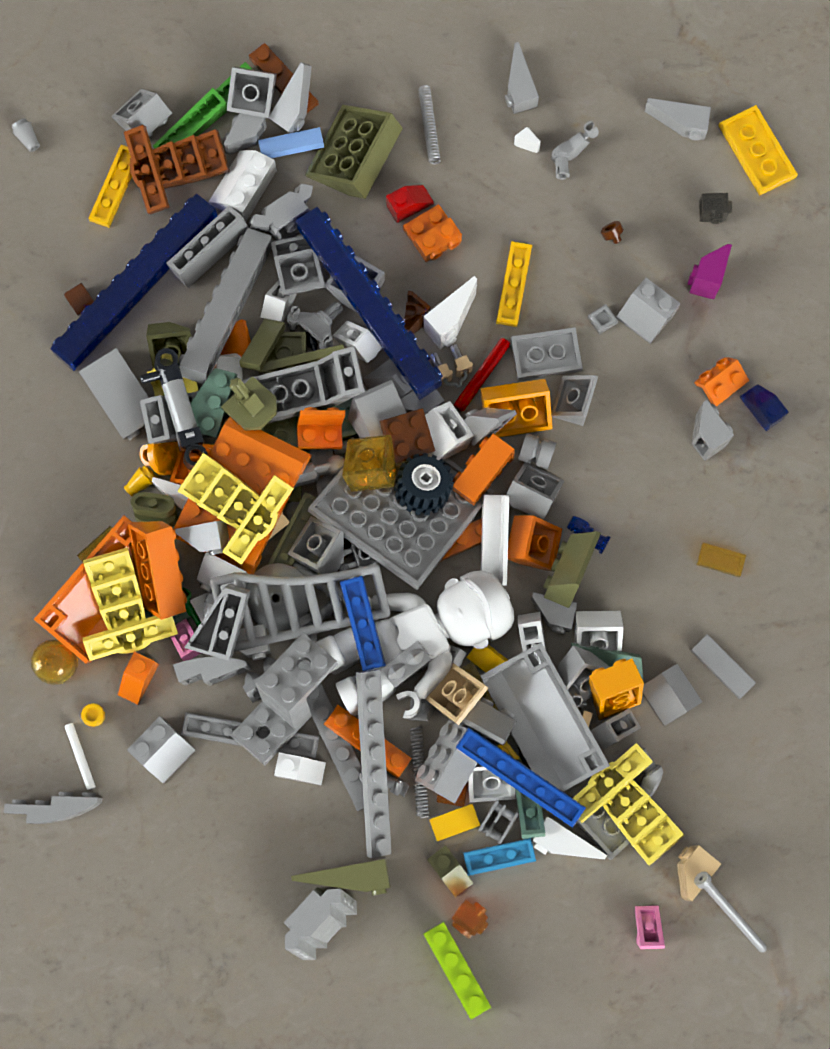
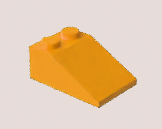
[589,658,644,721]

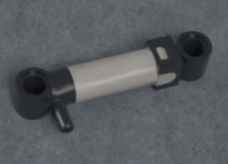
[140,348,207,470]

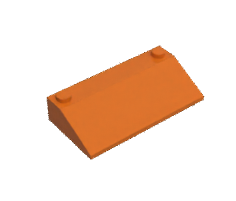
[34,515,139,664]

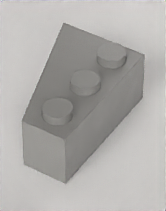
[184,584,251,661]

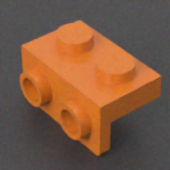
[694,357,750,406]

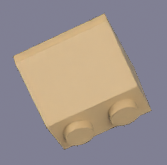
[677,845,721,901]

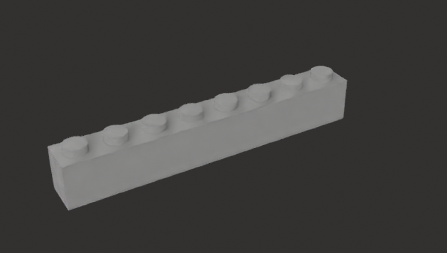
[178,228,272,384]

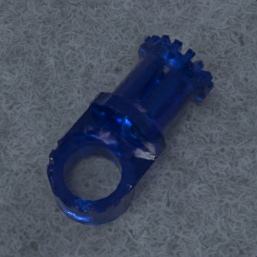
[567,516,611,554]

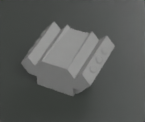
[248,184,313,241]
[284,887,357,960]

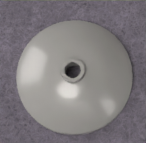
[246,563,310,631]

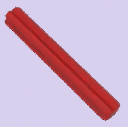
[454,338,510,411]

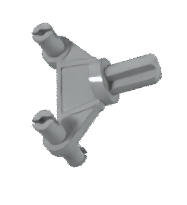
[287,302,343,350]

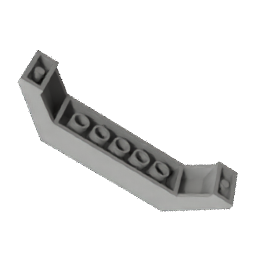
[140,346,365,444]

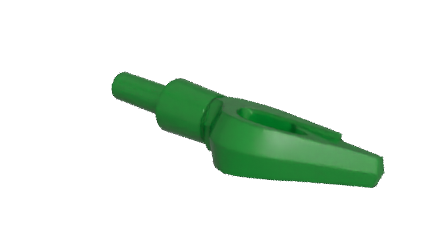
[182,587,201,627]

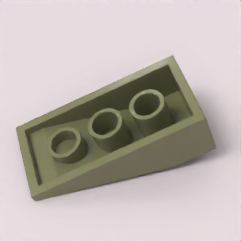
[291,859,391,896]

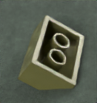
[543,531,601,608]

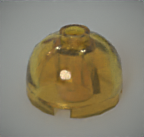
[31,639,78,685]

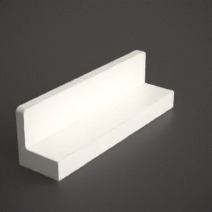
[481,495,509,586]

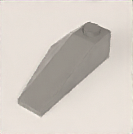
[557,645,610,709]

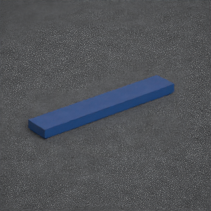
[455,727,586,828]

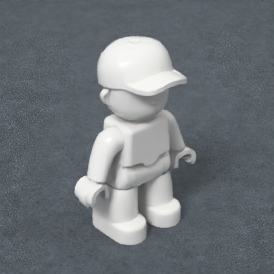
[316,570,514,719]

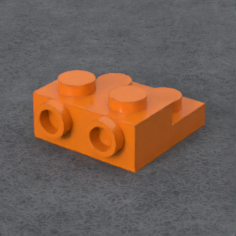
[403,204,462,262]

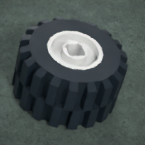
[394,453,454,516]

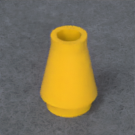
[124,465,157,497]

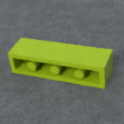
[423,921,491,1020]

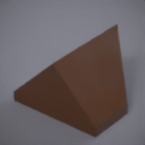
[402,291,431,339]

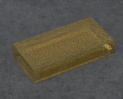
[696,543,746,577]

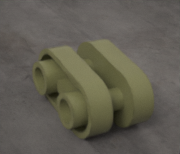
[131,492,178,527]

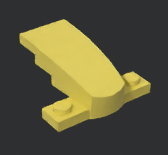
[178,452,294,565]
[83,547,178,661]
[573,743,685,866]

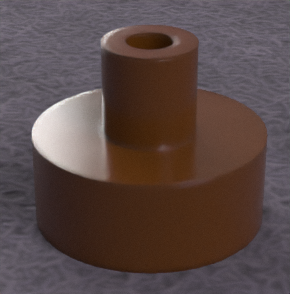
[601,221,624,244]

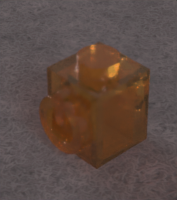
[451,899,489,939]

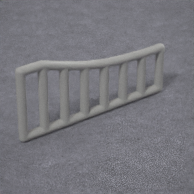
[210,564,390,652]

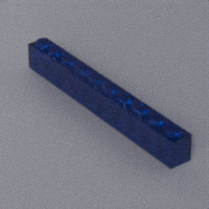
[50,193,218,371]
[296,207,443,400]

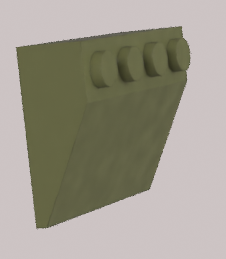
[305,105,403,199]

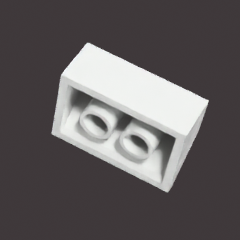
[208,150,277,222]

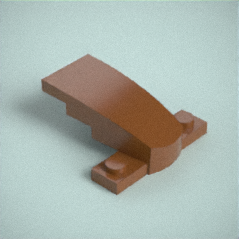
[124,125,230,215]

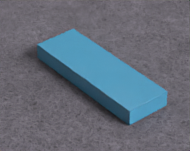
[463,838,536,876]

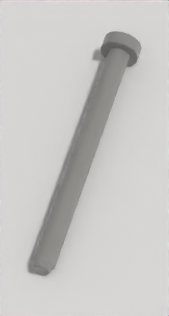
[694,871,767,953]

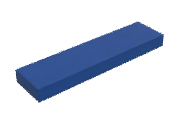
[340,576,386,671]

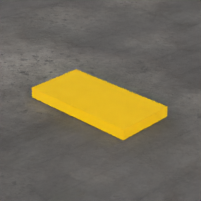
[718,105,798,196]

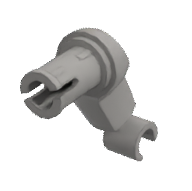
[551,121,599,180]
[639,748,663,797]

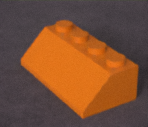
[128,521,187,620]

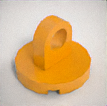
[139,442,179,475]

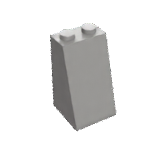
[79,348,149,441]

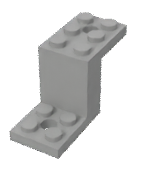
[231,633,338,766]

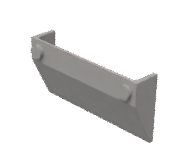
[480,643,610,791]

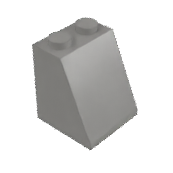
[348,380,406,460]

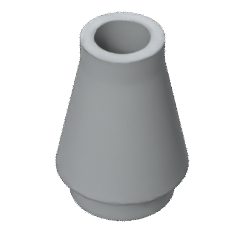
[12,119,40,152]

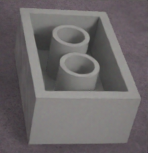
[415,720,477,803]

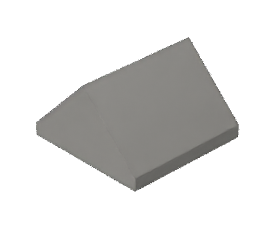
[551,375,598,426]
[643,664,702,726]

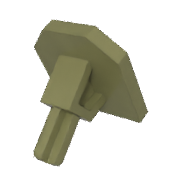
[221,376,277,431]

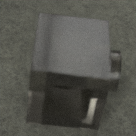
[699,193,732,224]

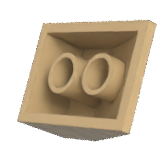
[425,663,488,725]

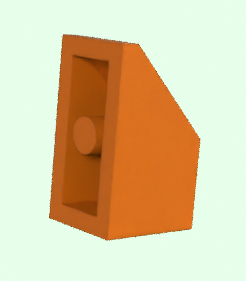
[118,652,159,705]

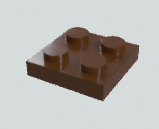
[379,408,436,464]

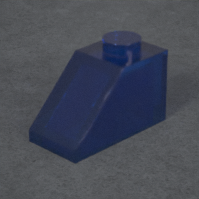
[740,384,789,431]

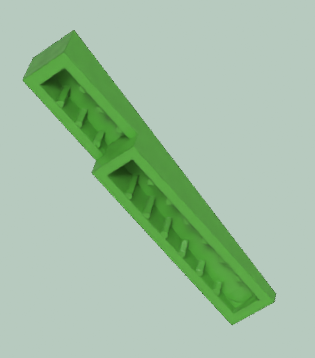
[153,62,252,149]

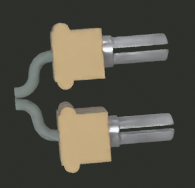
[430,344,473,388]

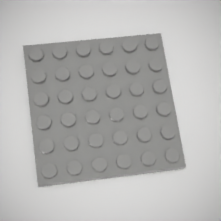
[308,444,494,590]

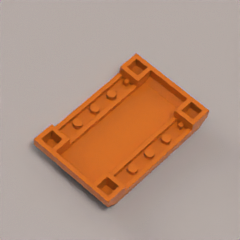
[174,417,312,574]

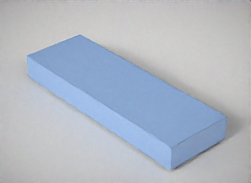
[258,127,324,158]

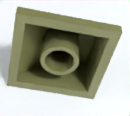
[146,322,191,368]

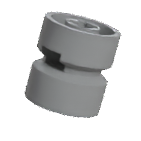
[518,433,557,470]

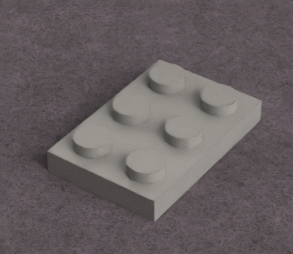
[511,327,583,380]

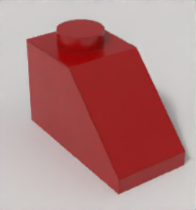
[386,185,434,223]

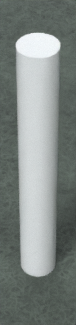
[64,723,96,790]

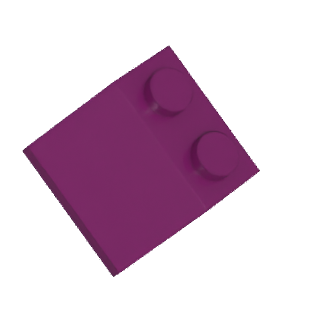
[687,244,732,300]

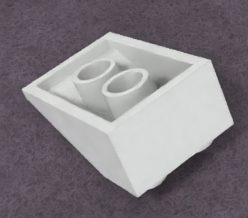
[424,276,477,350]

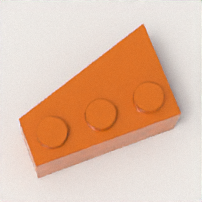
[452,433,515,506]

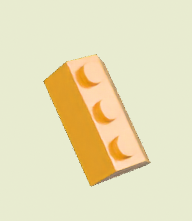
[480,379,552,437]

